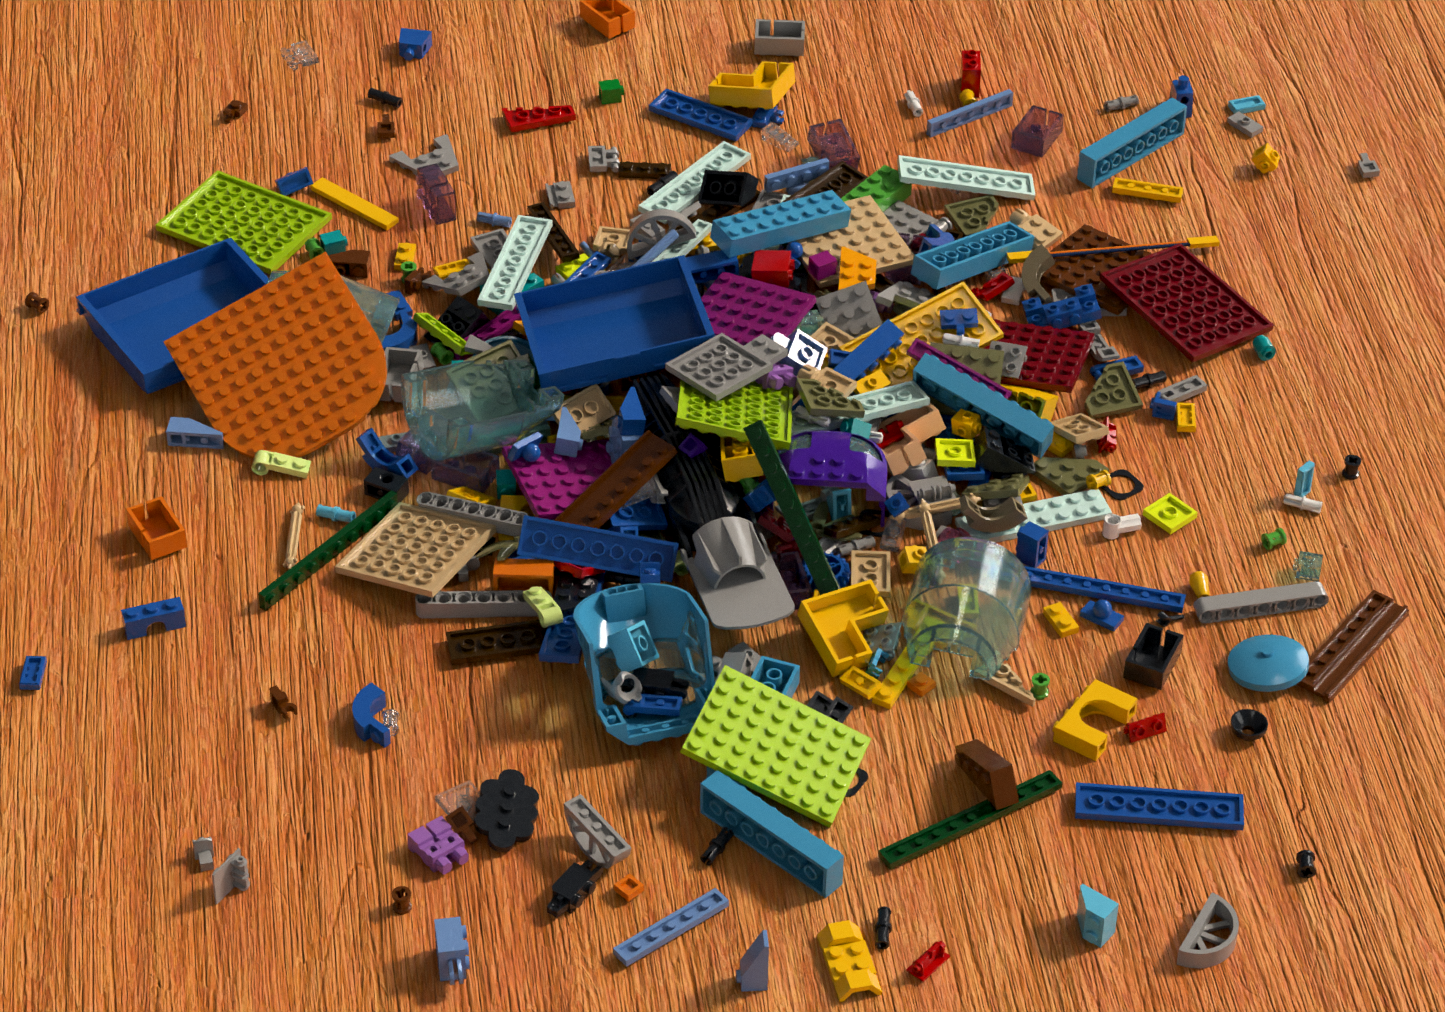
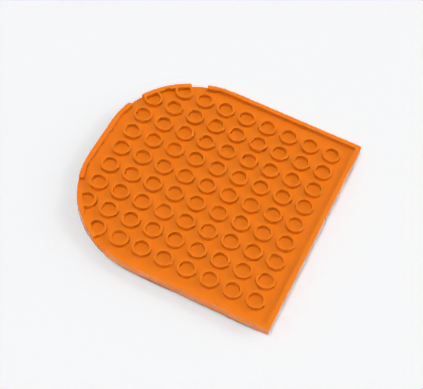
[163,251,387,459]

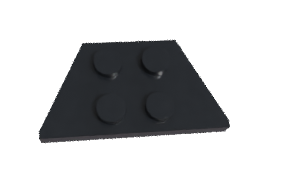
[554,571,598,615]

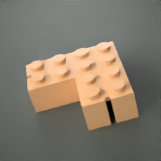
[865,403,946,476]

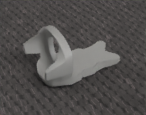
[601,671,642,704]

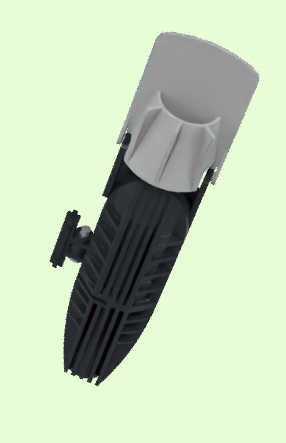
[633,373,795,630]

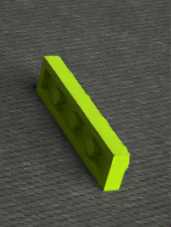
[413,313,473,356]

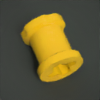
[959,89,977,107]
[1086,470,1111,490]

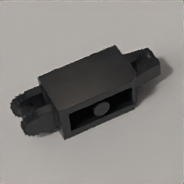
[620,667,690,699]
[547,860,604,918]

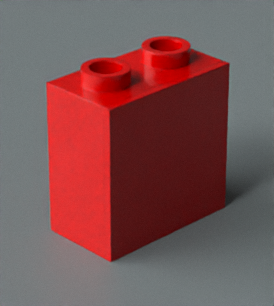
[960,50,981,98]
[751,250,795,288]

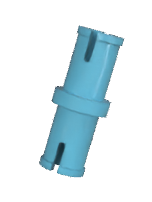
[316,504,356,523]

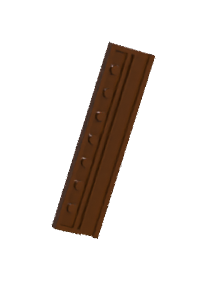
[554,430,678,529]
[1296,590,1409,703]

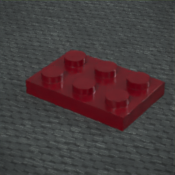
[755,506,793,543]

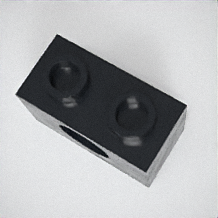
[364,467,409,503]

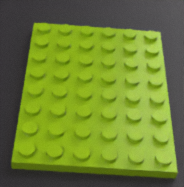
[155,170,332,275]
[675,379,793,450]
[680,665,872,828]

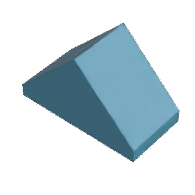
[826,488,852,521]

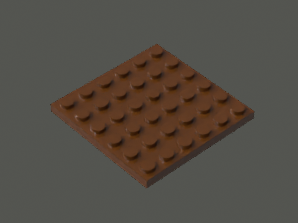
[1040,224,1152,315]

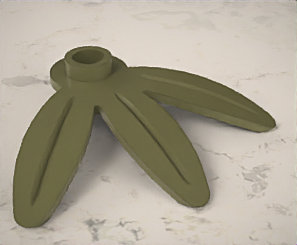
[810,501,862,541]
[476,536,520,561]

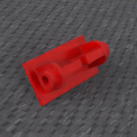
[1097,416,1117,454]
[876,420,904,450]
[1123,712,1167,743]
[906,941,950,982]

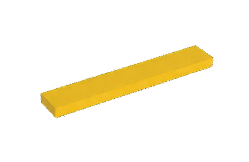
[310,177,399,230]

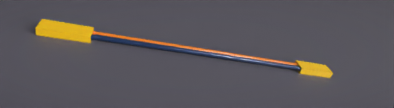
[1006,236,1220,264]

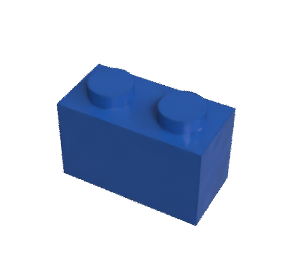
[1015,521,1049,568]

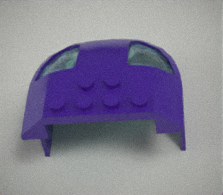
[769,430,887,527]

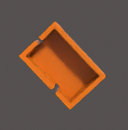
[579,0,635,39]
[126,496,187,560]
[493,558,555,600]

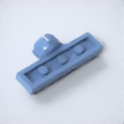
[764,158,830,195]

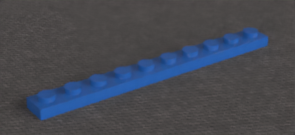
[988,560,1186,613]

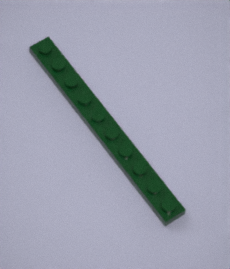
[743,420,841,595]
[258,490,398,611]
[878,770,1062,869]

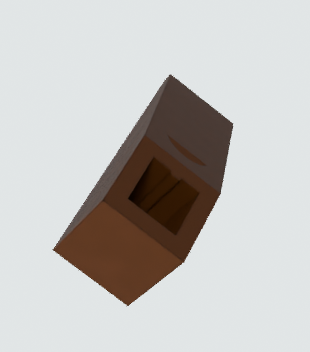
[328,250,371,278]

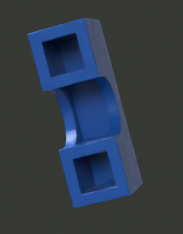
[121,597,186,640]

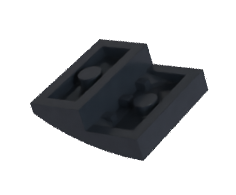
[806,691,853,724]

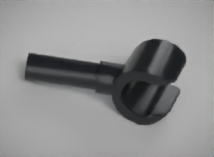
[1156,611,1184,627]

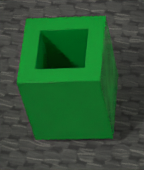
[598,79,624,105]

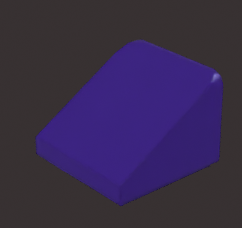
[678,433,708,458]

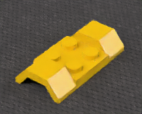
[817,920,882,1002]

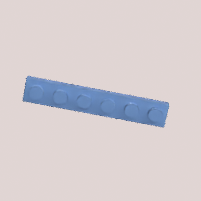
[926,89,1013,138]
[613,888,729,967]

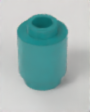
[1253,335,1276,361]

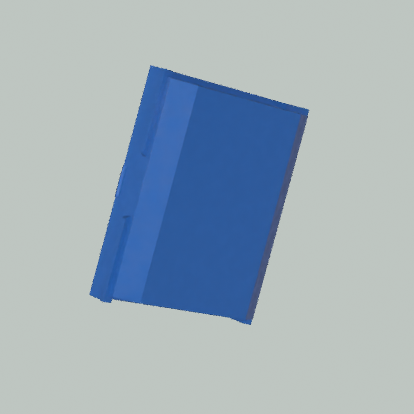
[76,238,271,394]
[514,255,715,395]

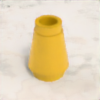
[1189,571,1210,598]

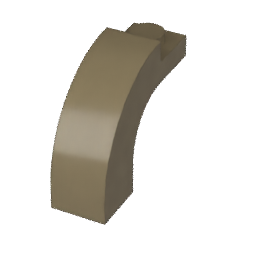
[1021,244,1055,304]
[959,494,1028,533]

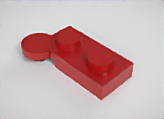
[971,272,1015,301]

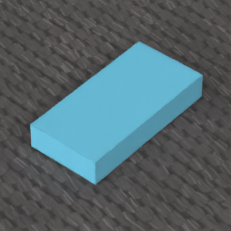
[1228,95,1266,114]
[1294,460,1315,497]

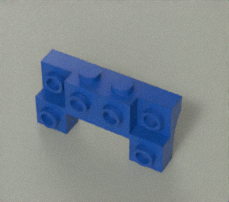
[1022,284,1102,329]

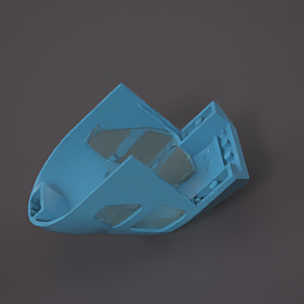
[573,583,715,746]

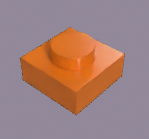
[907,672,936,697]
[614,873,644,902]

